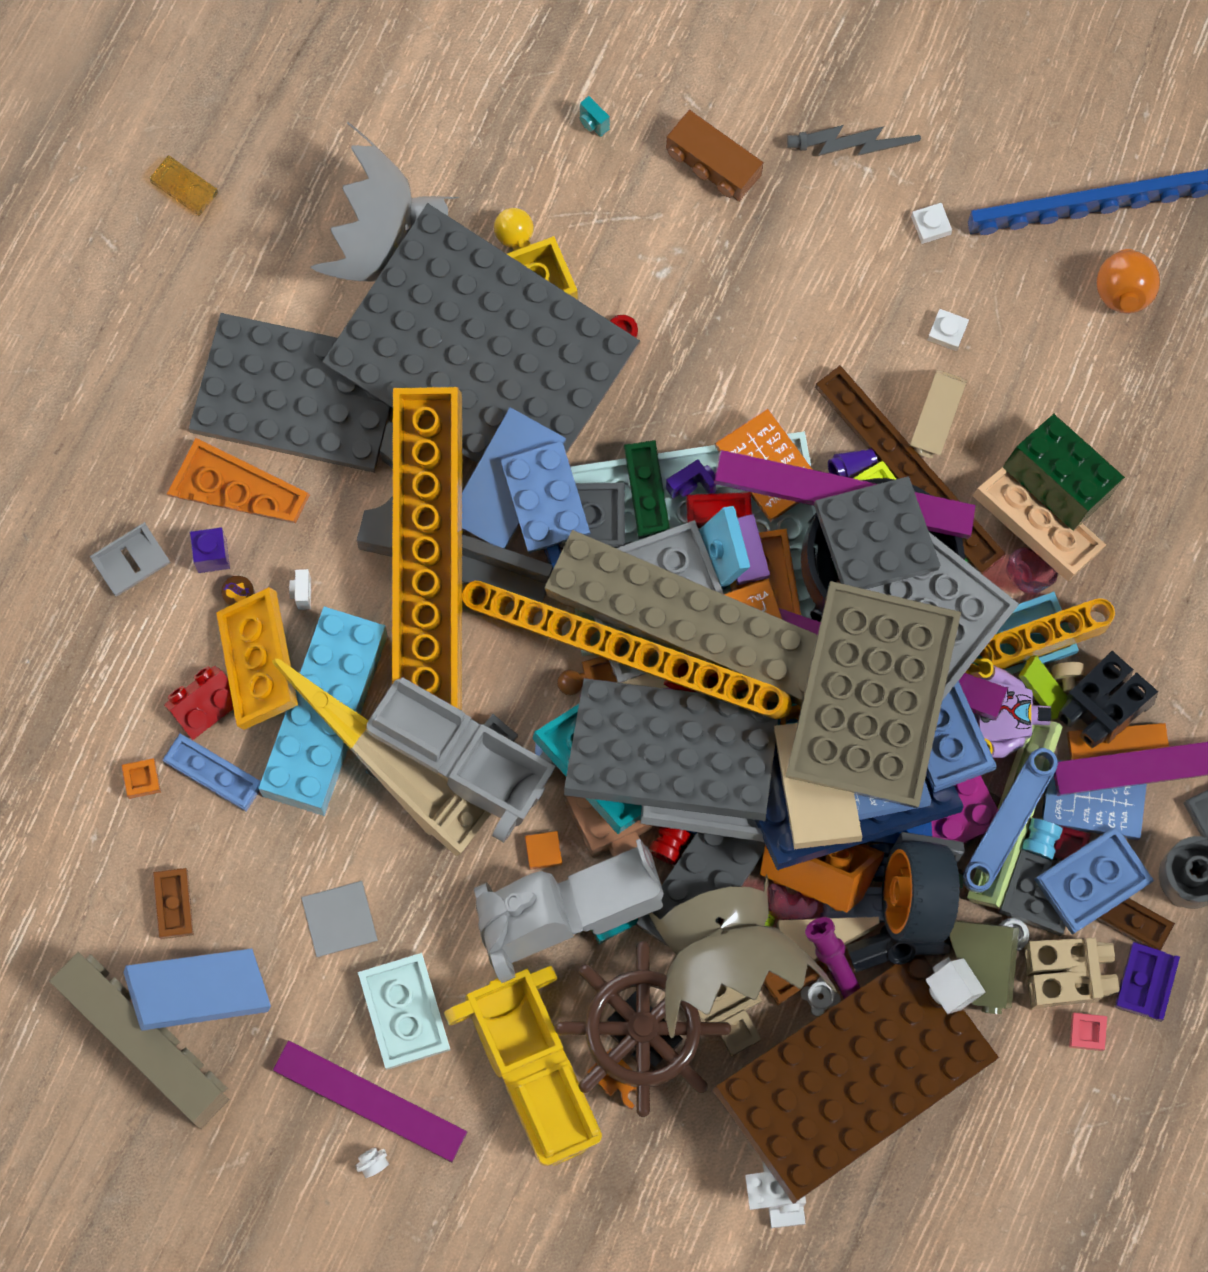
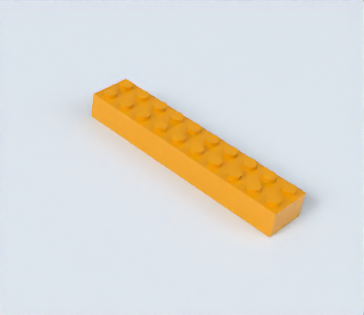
[392,387,462,711]

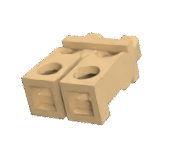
[1023,938,1119,1010]

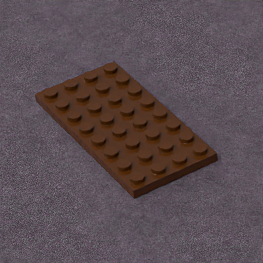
[713,955,999,1204]

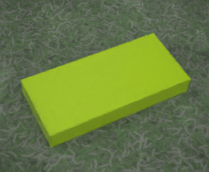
[1018,655,1068,719]

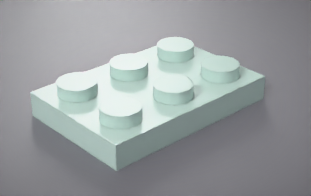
[358,953,451,1070]

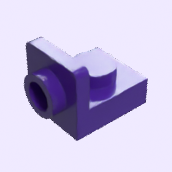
[666,459,716,499]

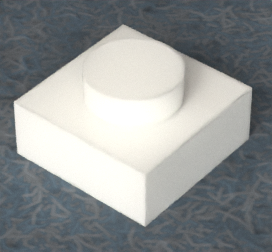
[911,203,952,244]
[928,309,969,351]
[289,569,311,610]

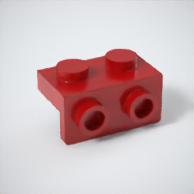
[164,665,234,740]

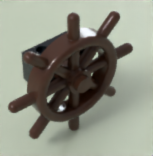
[555,941,731,1117]

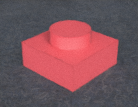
[1069,1013,1107,1051]

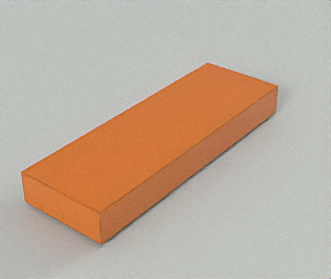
[1067,723,1169,760]

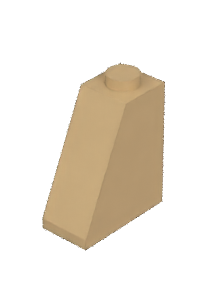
[910,370,967,459]

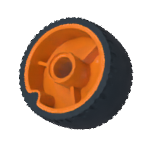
[882,841,960,943]

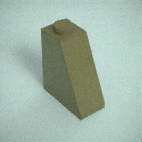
[950,921,1019,1014]

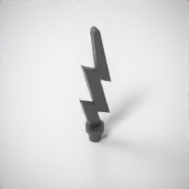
[787,125,921,156]

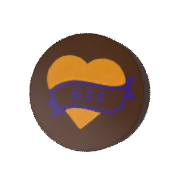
[221,576,255,606]

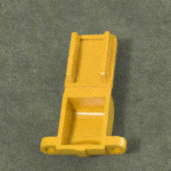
[444,966,602,1166]

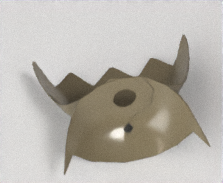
[649,874,837,1038]

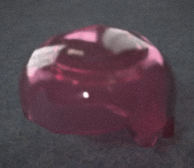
[1006,547,1058,595]
[768,883,819,921]

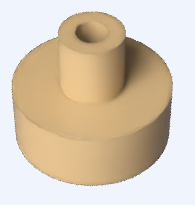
[1051,662,1085,693]

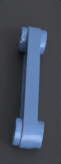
[963,748,1058,893]

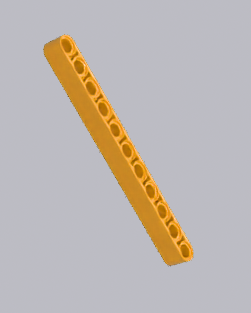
[462,580,792,719]
[780,598,1115,725]

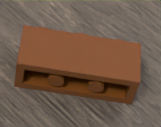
[666,109,764,202]

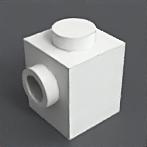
[926,958,986,1014]

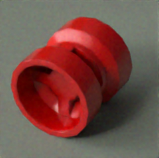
[648,827,691,866]

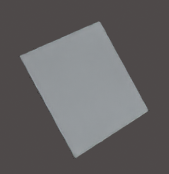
[301,881,378,957]

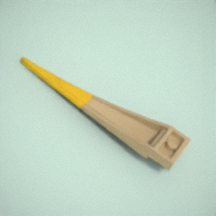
[272,658,491,856]

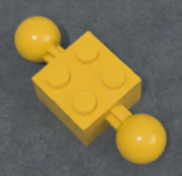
[494,208,578,300]

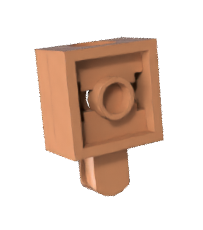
[564,795,652,858]

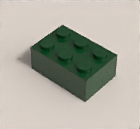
[1003,413,1125,531]

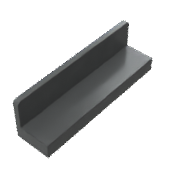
[462,534,553,603]

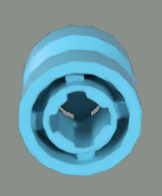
[1022,818,1063,861]

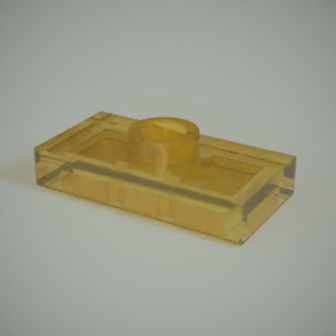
[149,155,218,216]

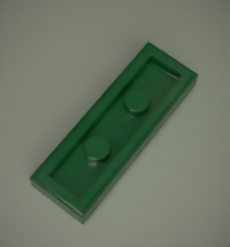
[624,440,670,539]

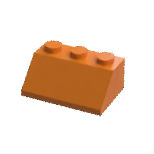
[760,844,884,913]

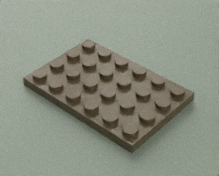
[786,581,961,808]

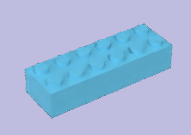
[259,606,388,816]

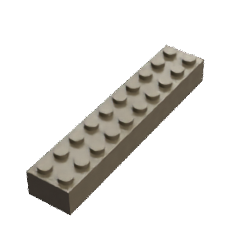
[545,530,818,706]

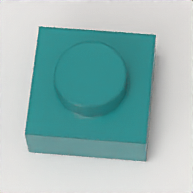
[579,96,610,137]

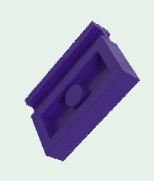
[1114,942,1180,1022]

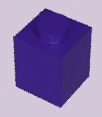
[190,527,230,573]

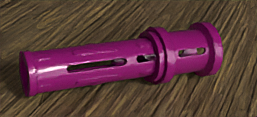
[805,917,861,1000]

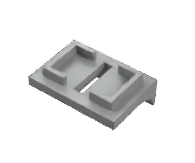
[90,522,171,597]

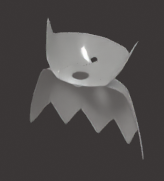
[310,122,459,282]

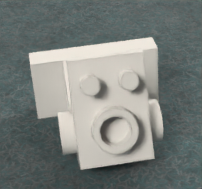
[745,1161,806,1229]

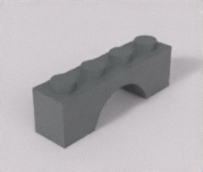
[356,421,393,557]

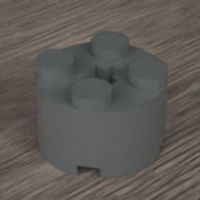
[1159,836,1208,909]

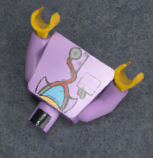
[970,658,1051,758]

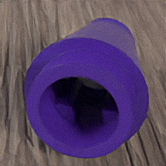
[828,449,877,478]

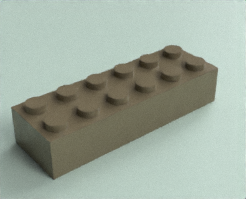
[49,952,229,1129]

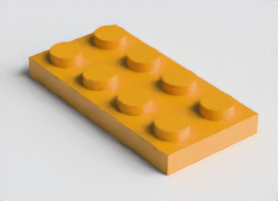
[216,587,298,730]

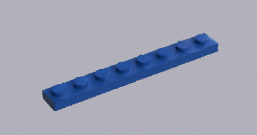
[968,169,1208,235]

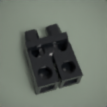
[1058,651,1159,748]

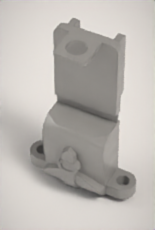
[366,678,556,843]
[474,839,664,983]

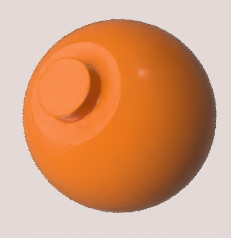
[1096,249,1160,314]

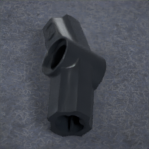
[847,925,951,972]

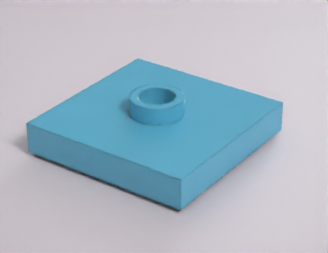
[699,506,750,589]

